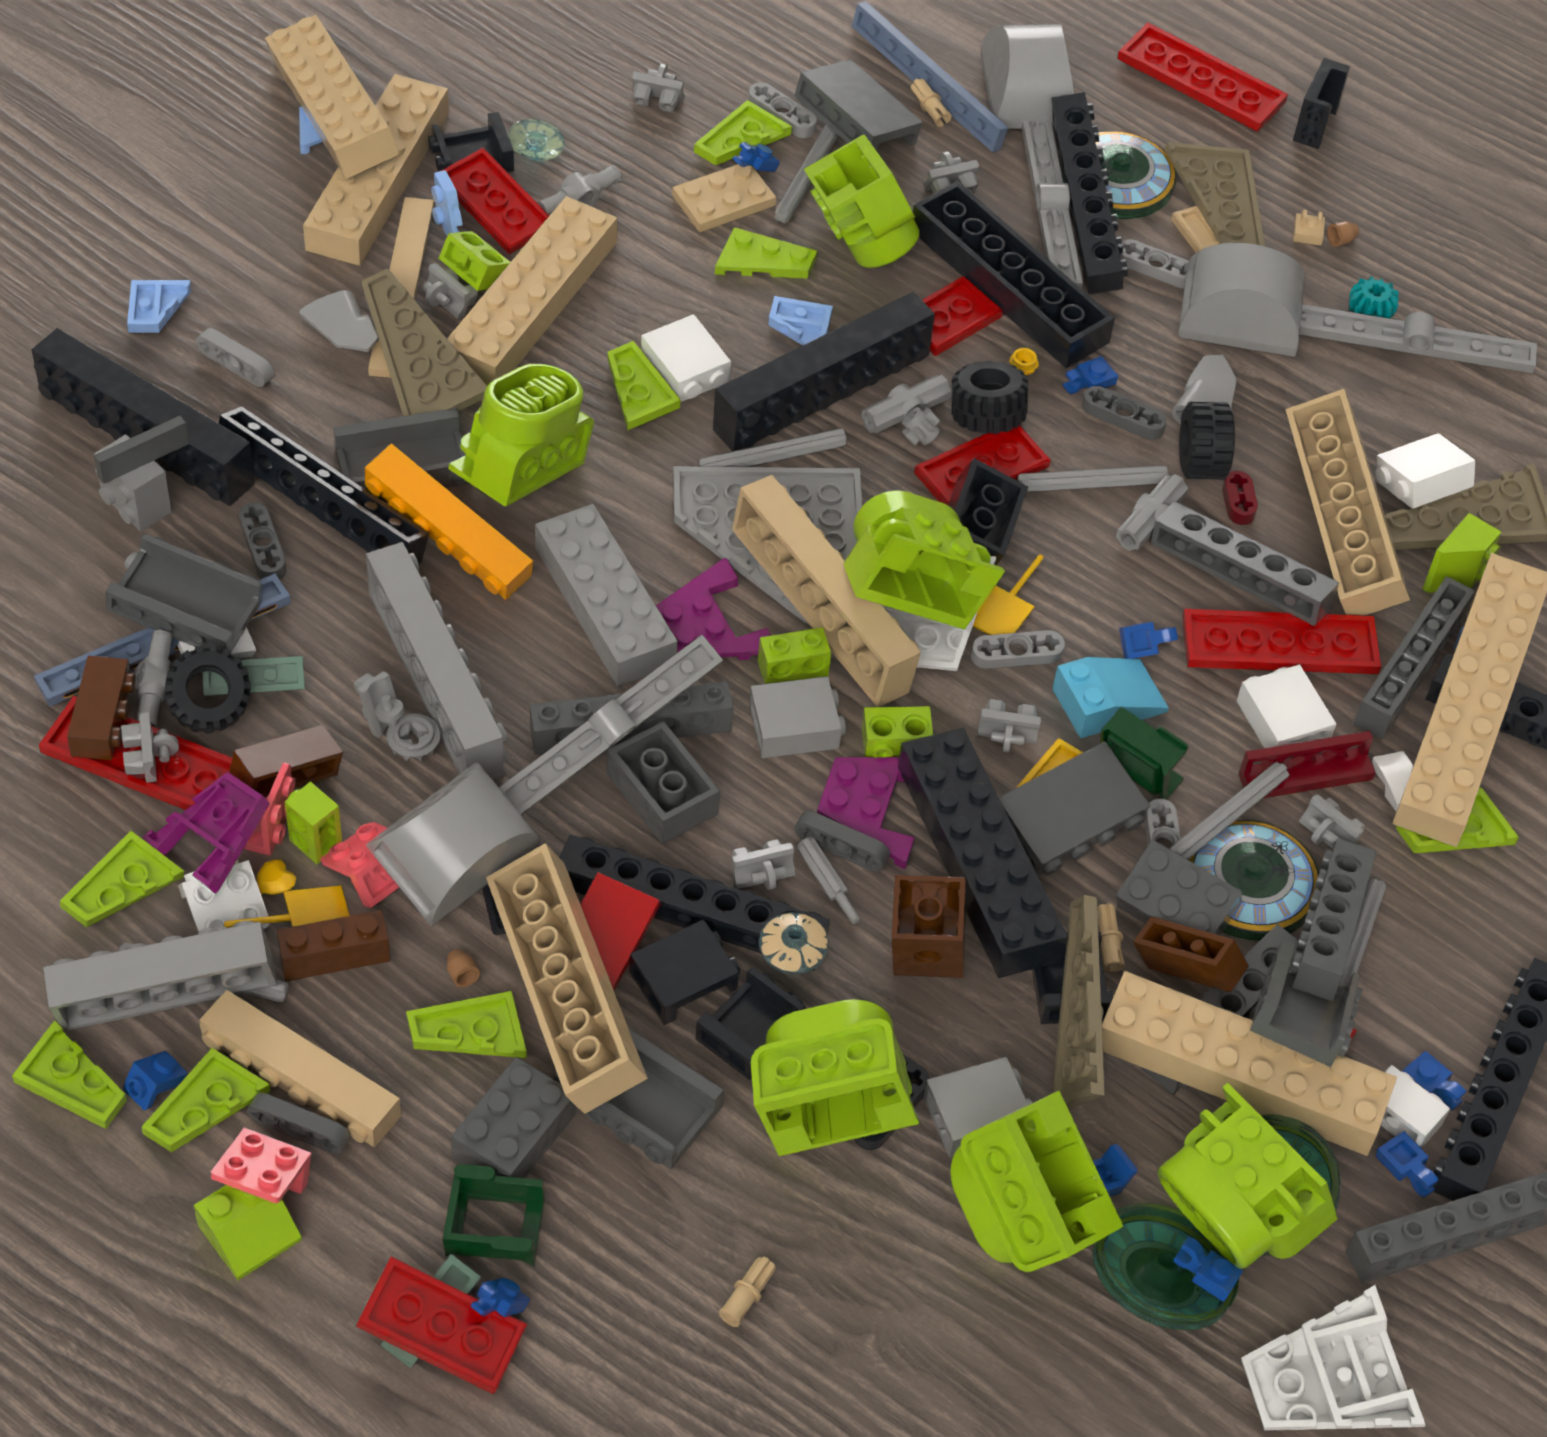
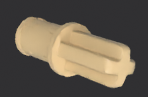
[910,79,951,127]
[1097,903,1125,972]
[718,1256,776,1327]

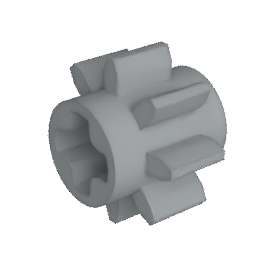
[902,407,940,445]

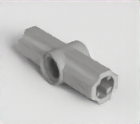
[861,375,952,433]
[1116,474,1189,551]

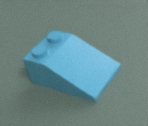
[1052,657,1169,739]

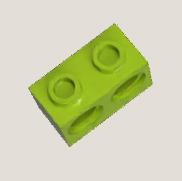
[438,231,511,291]
[758,627,831,684]
[862,706,933,757]
[285,781,342,865]

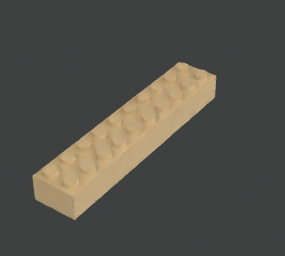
[1392,553,1547,847]

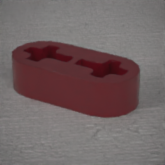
[1222,470,1258,525]

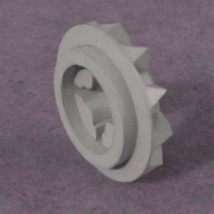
[387,714,441,761]

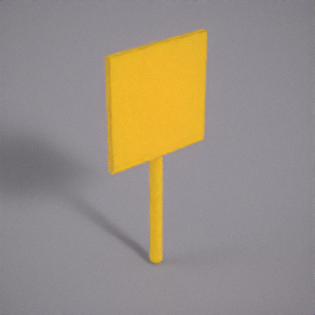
[973,554,1043,635]
[224,885,350,928]

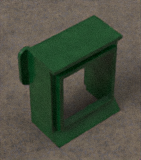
[1100,707,1189,800]
[442,1164,545,1266]

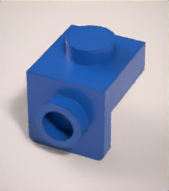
[123,1051,189,1110]
[1093,1144,1137,1197]

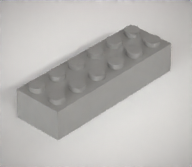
[535,504,677,687]
[43,921,277,1031]

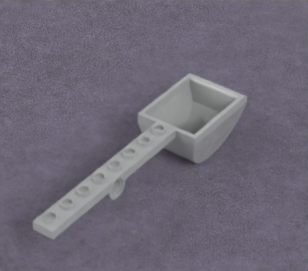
[980,24,1083,289]
[1178,243,1537,373]
[366,635,723,927]

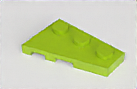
[694,100,792,166]
[715,227,817,279]
[607,341,681,430]
[1396,787,1519,854]
[60,831,184,927]
[406,991,527,1058]
[12,1020,127,1129]
[141,1048,270,1152]

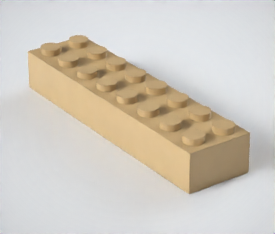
[265,15,399,179]
[303,74,449,266]
[447,196,617,385]
[1285,389,1410,616]
[732,475,921,707]
[486,843,648,1114]
[1102,971,1397,1156]

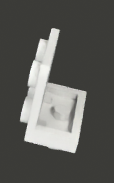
[178,859,270,932]

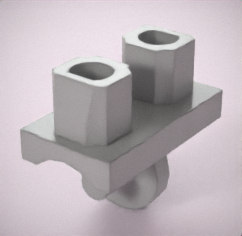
[632,64,685,113]
[923,151,979,194]
[423,263,478,319]
[354,671,405,738]
[977,699,1041,753]
[121,712,179,783]
[1299,794,1365,849]
[732,839,795,890]

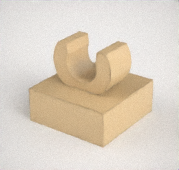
[1293,210,1325,246]

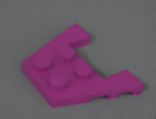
[655,558,771,660]
[817,757,914,869]
[142,772,270,894]

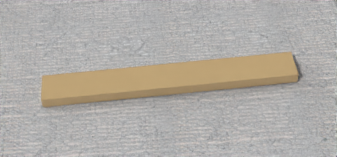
[368,197,434,378]

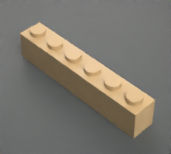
[199,990,401,1148]

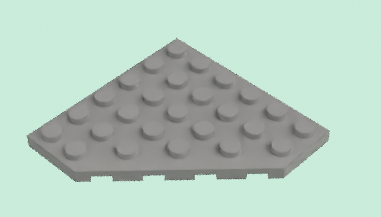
[673,466,862,623]

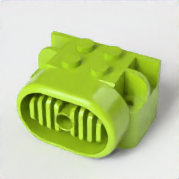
[804,134,919,268]
[448,364,594,507]
[844,490,1005,630]
[751,999,919,1156]
[1157,1082,1338,1269]
[950,1090,1124,1272]

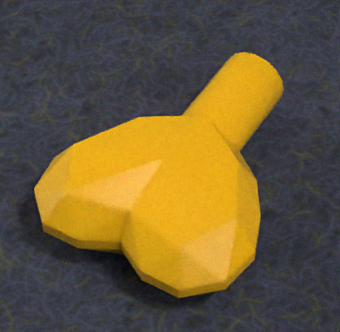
[256,859,297,895]

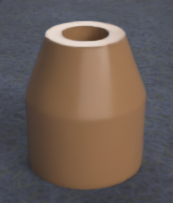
[1327,221,1359,247]
[447,949,480,987]

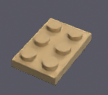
[672,164,776,232]

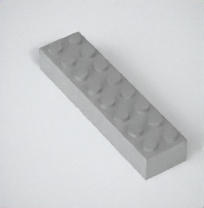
[366,542,507,780]

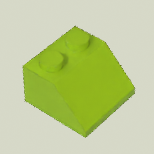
[1422,513,1501,593]
[194,1185,302,1280]

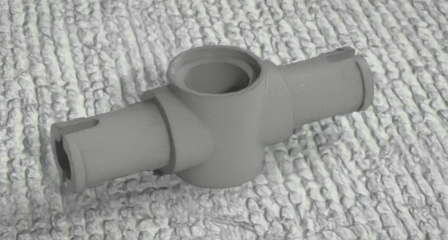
[539,165,621,216]
[134,630,173,728]

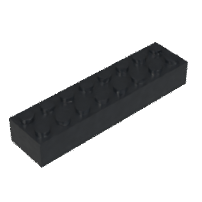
[913,181,1115,368]
[713,292,935,451]
[31,328,255,506]
[898,727,1068,978]

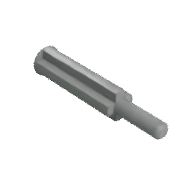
[797,837,860,924]

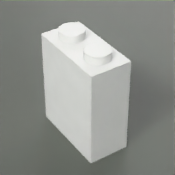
[641,314,731,402]
[1375,433,1475,509]
[1236,665,1336,748]

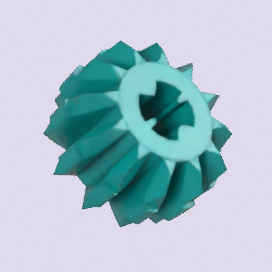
[1348,276,1399,319]

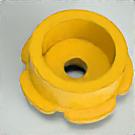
[1009,348,1039,375]

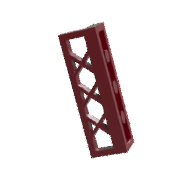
[1238,731,1376,799]

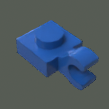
[732,142,780,172]
[1063,356,1118,394]
[1119,622,1178,659]
[1402,1051,1466,1111]
[1375,1131,1438,1199]
[1173,1237,1243,1302]
[470,1278,530,1317]

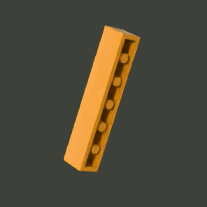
[365,443,533,600]

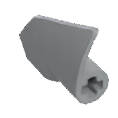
[299,290,379,352]
[1172,355,1237,424]

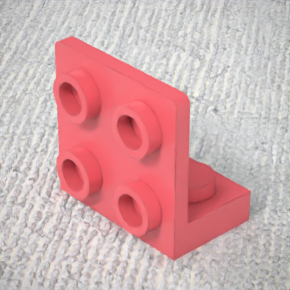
[244,762,295,856]
[320,822,400,909]
[211,1128,311,1203]

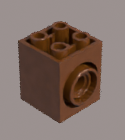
[892,875,966,978]

